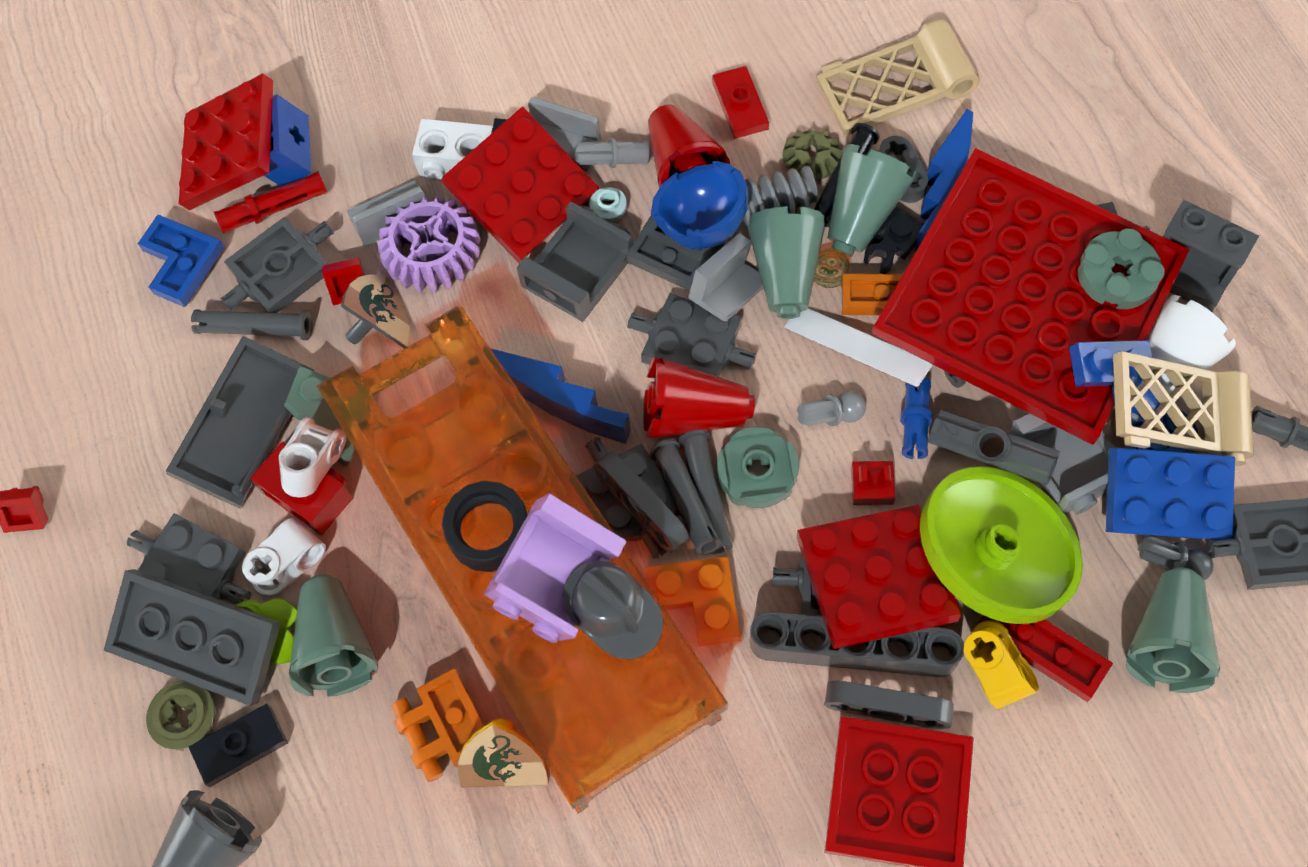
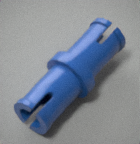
[900,378,933,459]

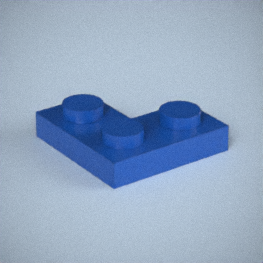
[137,214,225,307]
[1069,341,1163,425]

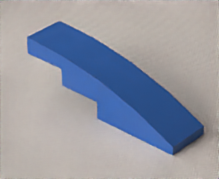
[915,109,973,252]
[484,348,631,444]

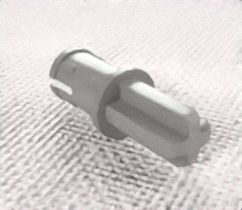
[574,138,649,168]

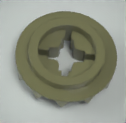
[782,126,842,180]
[146,681,217,751]

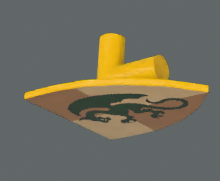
[458,719,548,788]

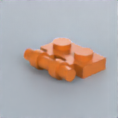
[391,668,484,782]

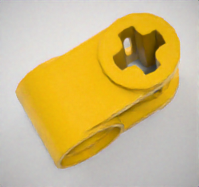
[964,620,1039,710]

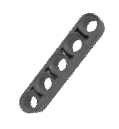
[749,612,964,677]

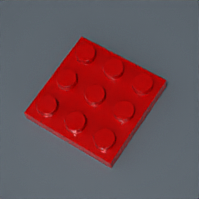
[178,73,274,210]
[440,106,600,264]
[797,504,961,649]
[824,716,974,867]

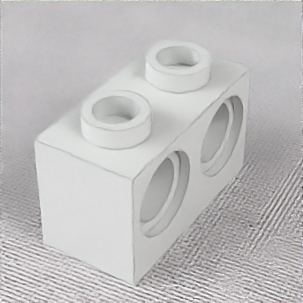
[412,119,493,180]

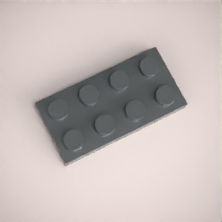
[103,569,281,706]

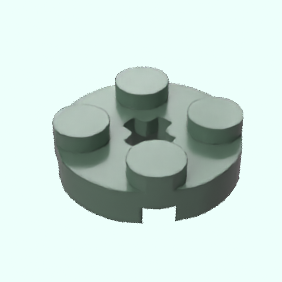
[1078,228,1164,309]
[717,427,799,508]

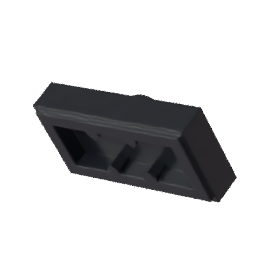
[188,703,288,787]

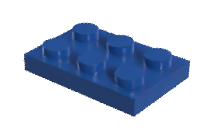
[1106,448,1235,540]

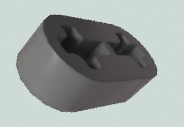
[879,136,929,203]

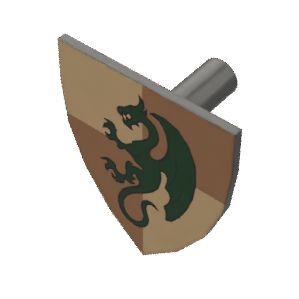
[341,274,410,349]

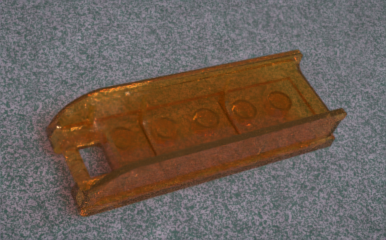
[317,305,728,814]

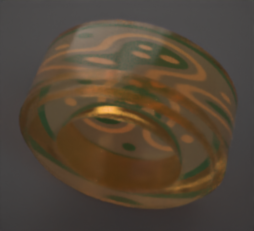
[814,248,850,288]

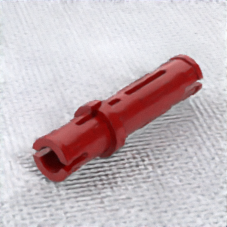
[213,171,328,234]

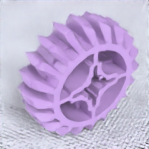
[378,195,481,293]

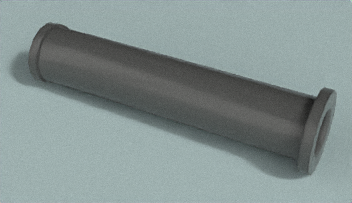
[191,309,312,340]
[678,430,733,554]
[649,439,721,555]

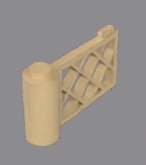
[816,20,980,137]
[1113,351,1254,466]

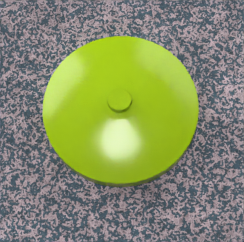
[920,467,1083,624]

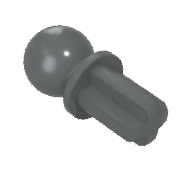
[1137,536,1214,580]

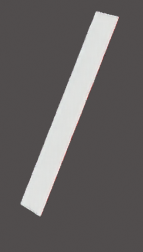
[783,309,933,388]

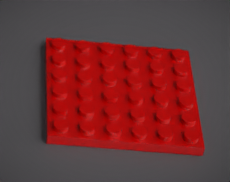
[871,148,1190,445]

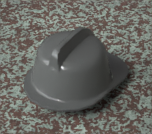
[562,560,664,660]

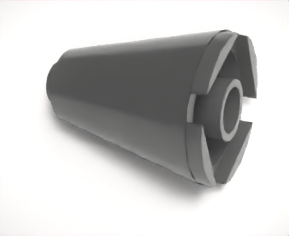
[152,790,262,867]

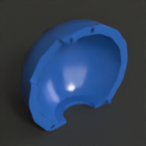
[651,161,749,250]

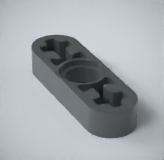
[593,451,689,553]
[824,681,954,729]

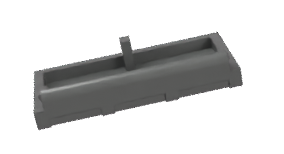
[166,336,315,509]

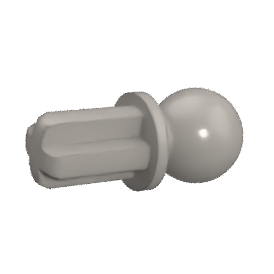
[797,391,866,426]

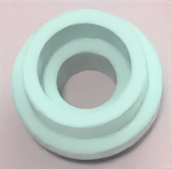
[590,187,627,223]

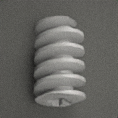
[743,166,818,227]

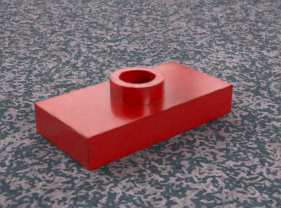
[712,66,769,139]

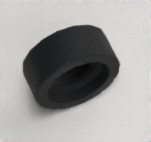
[442,481,528,572]

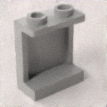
[1009,413,1114,515]

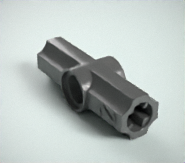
[928,410,1060,485]

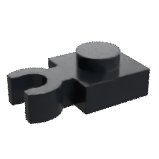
[863,207,924,274]

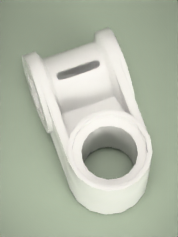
[279,416,346,498]
[242,517,326,597]

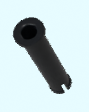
[814,123,880,227]

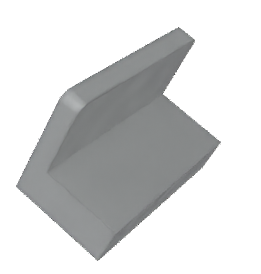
[528,97,601,172]
[347,180,426,246]
[688,233,763,321]

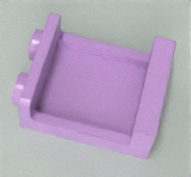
[484,493,627,643]

